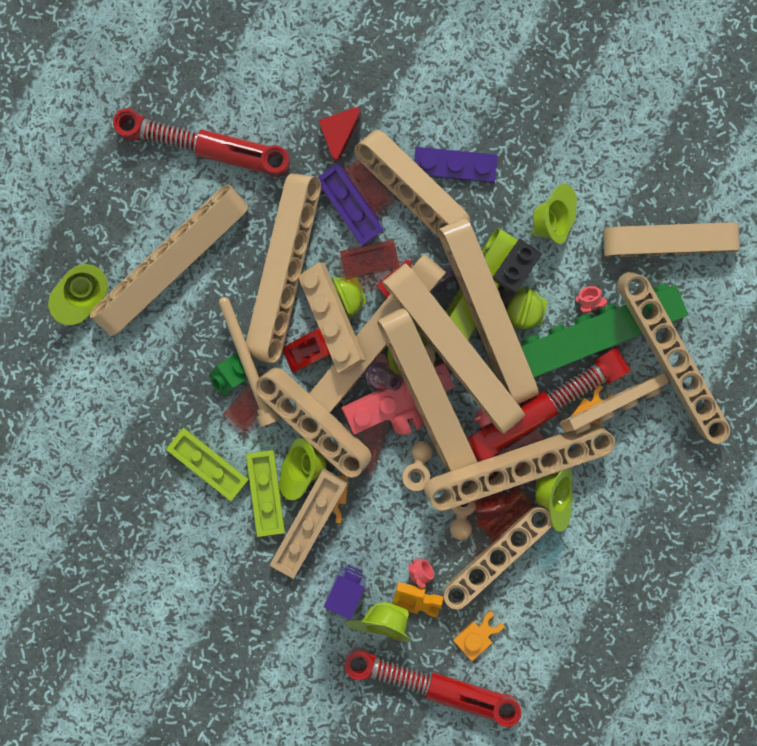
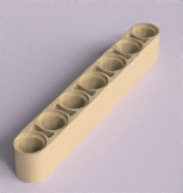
[246,173,321,363]
[90,185,248,336]
[438,218,539,404]
[309,254,446,413]
[382,264,525,434]
[617,272,730,444]
[377,307,477,484]
[424,423,615,511]

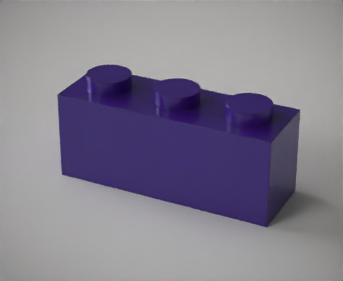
[324,564,366,619]

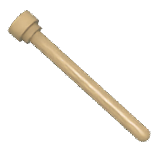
[219,297,281,427]

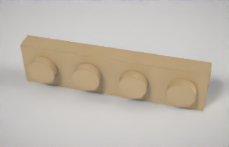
[298,262,366,374]
[560,373,669,434]
[269,468,348,579]

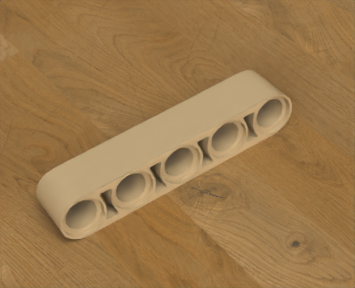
[354,130,470,237]
[603,222,740,258]
[255,368,371,478]
[443,506,552,609]

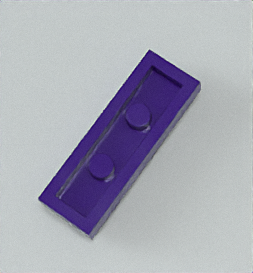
[414,147,498,183]
[318,163,386,247]

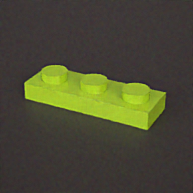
[166,428,249,501]
[246,450,286,537]

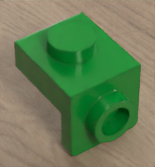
[209,352,258,397]

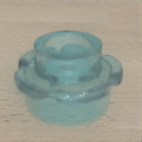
[536,530,564,558]

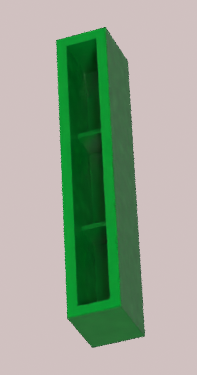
[521,283,689,377]

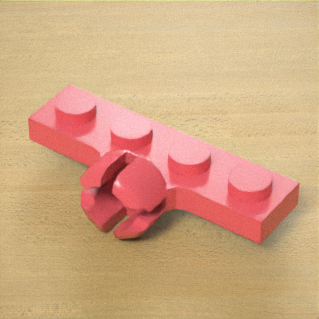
[341,361,455,435]

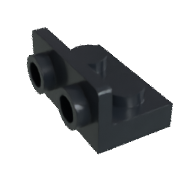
[493,239,542,307]

